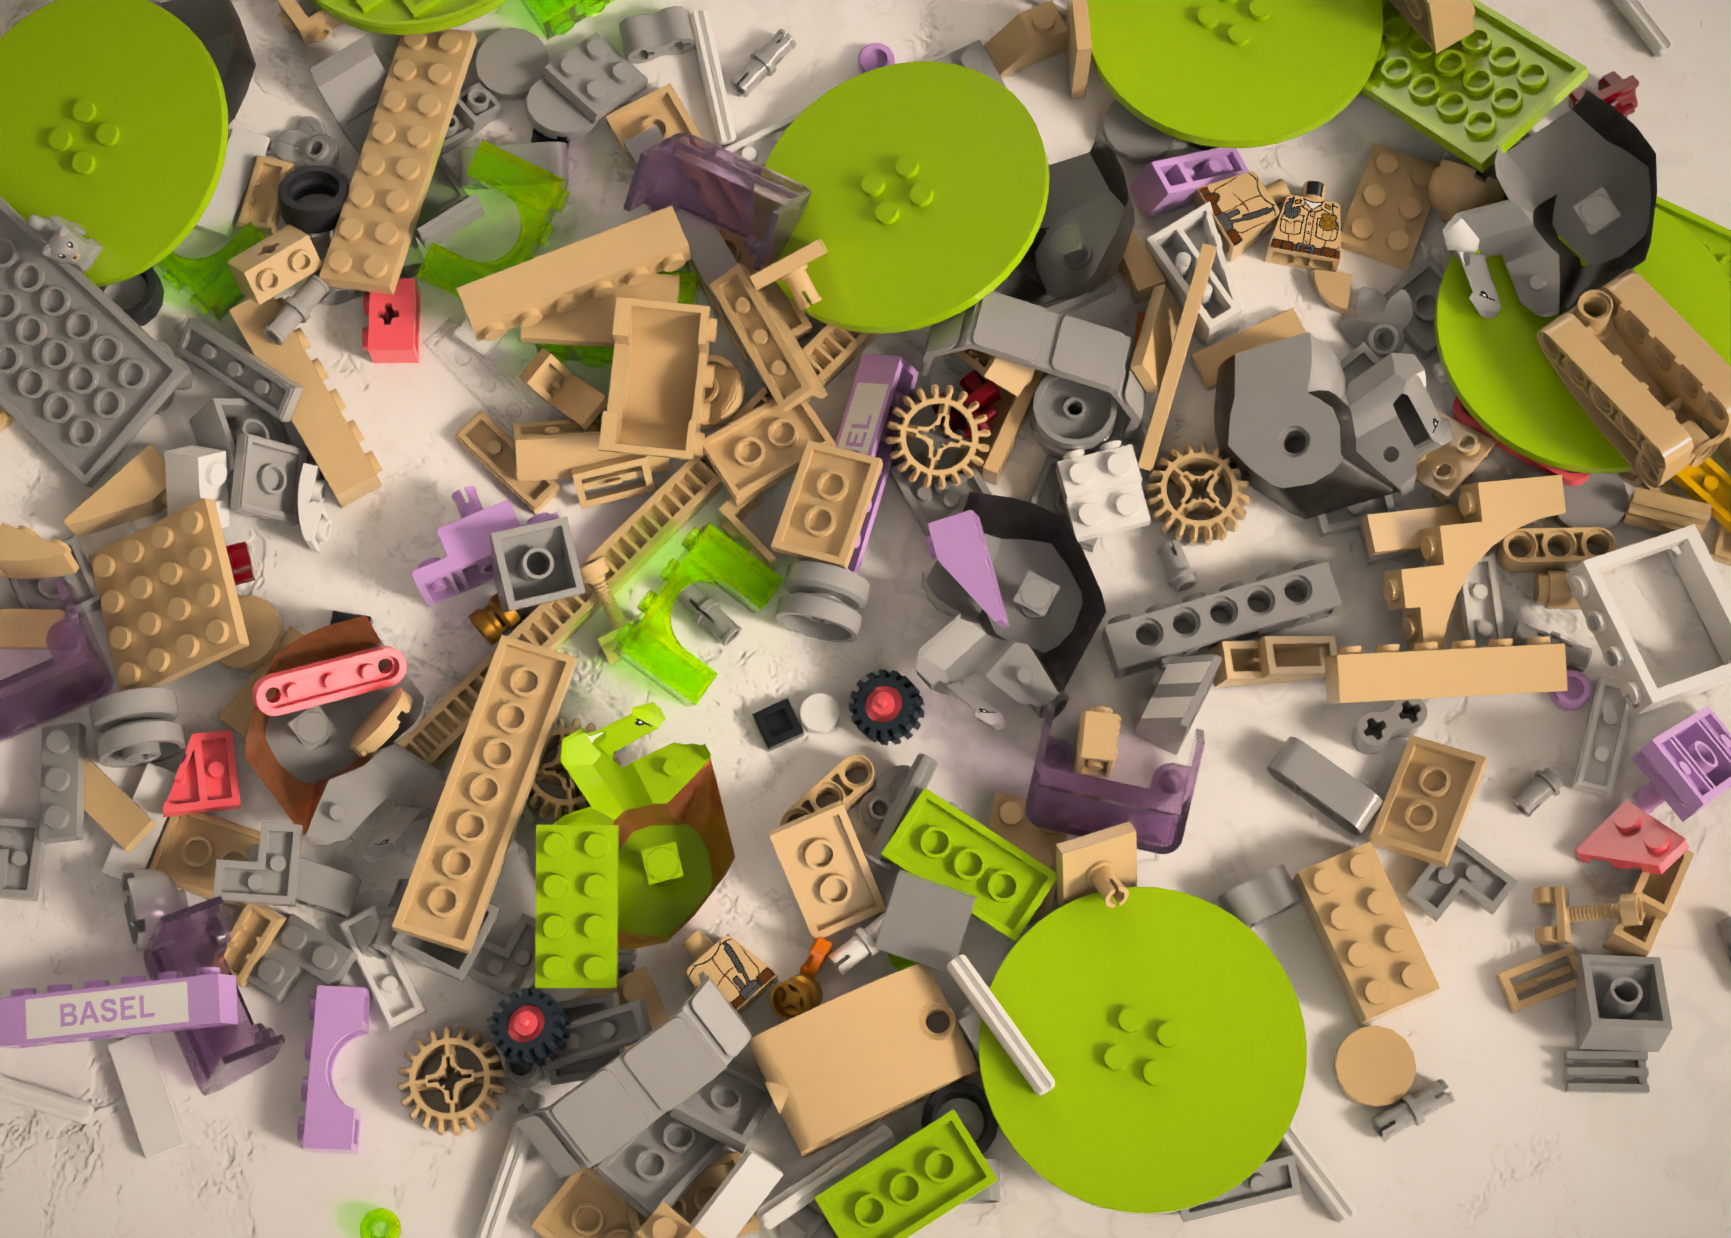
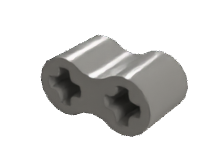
[619,6,695,64]
[1351,699,1427,755]
[1217,864,1303,928]

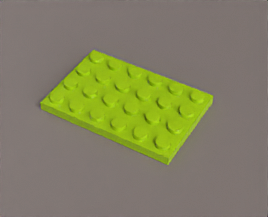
[1359,0,1588,173]

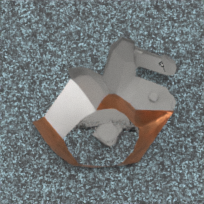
[245,615,445,864]

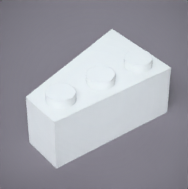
[1145,201,1242,346]

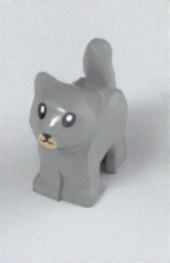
[27,215,103,272]

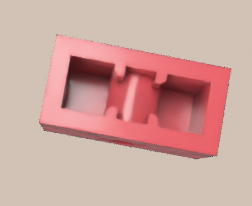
[362,278,421,363]

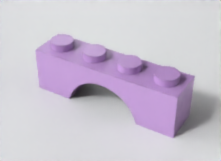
[297,985,372,1154]

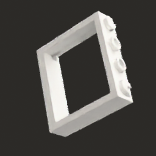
[1565,524,1731,716]

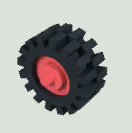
[849,669,925,745]
[490,988,570,1068]

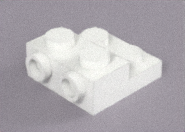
[1056,440,1151,542]

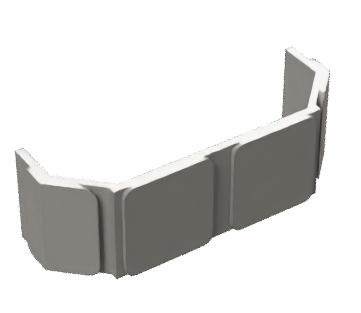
[309,35,485,250]
[921,291,1147,440]
[515,971,753,1178]

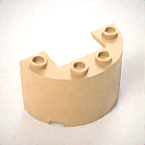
[598,297,717,460]

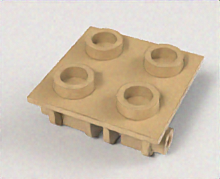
[1415,410,1497,504]

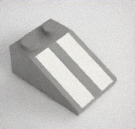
[1132,654,1222,755]

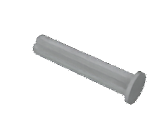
[863,754,938,870]

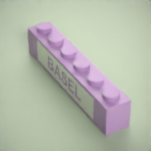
[799,354,919,574]
[0,967,238,1049]

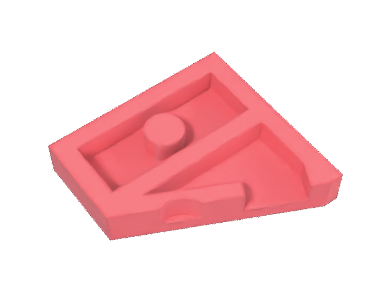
[163,730,241,817]
[1574,800,1689,875]

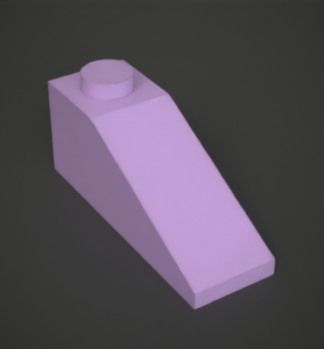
[1129,148,1249,218]
[925,510,1010,629]

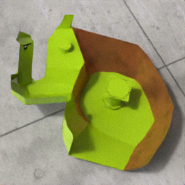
[553,702,735,949]

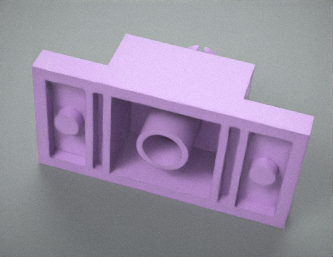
[411,486,559,607]
[1631,706,1731,822]

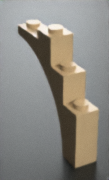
[1382,475,1566,651]

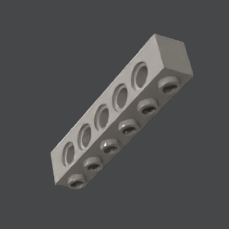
[1102,560,1342,679]

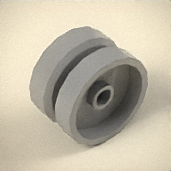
[1031,374,1118,459]
[775,561,871,642]
[89,687,186,768]

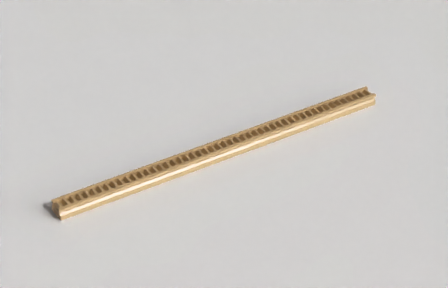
[390,325,880,808]

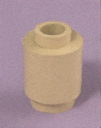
[1533,570,1581,610]

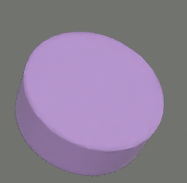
[858,43,895,74]
[1549,670,1591,711]

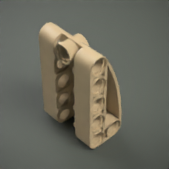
[1536,269,1731,488]
[748,963,980,1158]

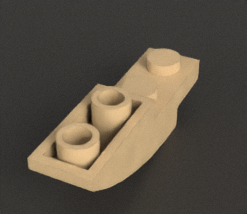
[0,523,80,579]

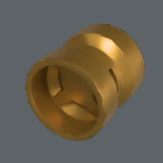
[468,593,522,646]
[770,974,823,1021]

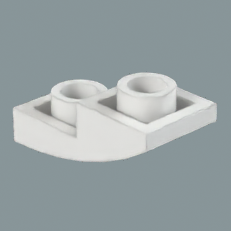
[298,463,332,553]

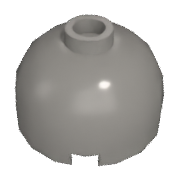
[121,869,189,951]

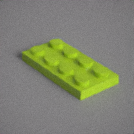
[881,788,1057,943]
[535,824,619,988]
[814,1109,998,1238]

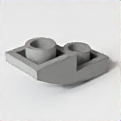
[440,81,504,156]

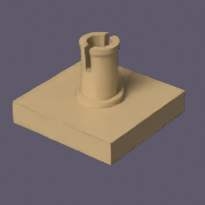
[750,239,828,311]
[1056,821,1137,908]

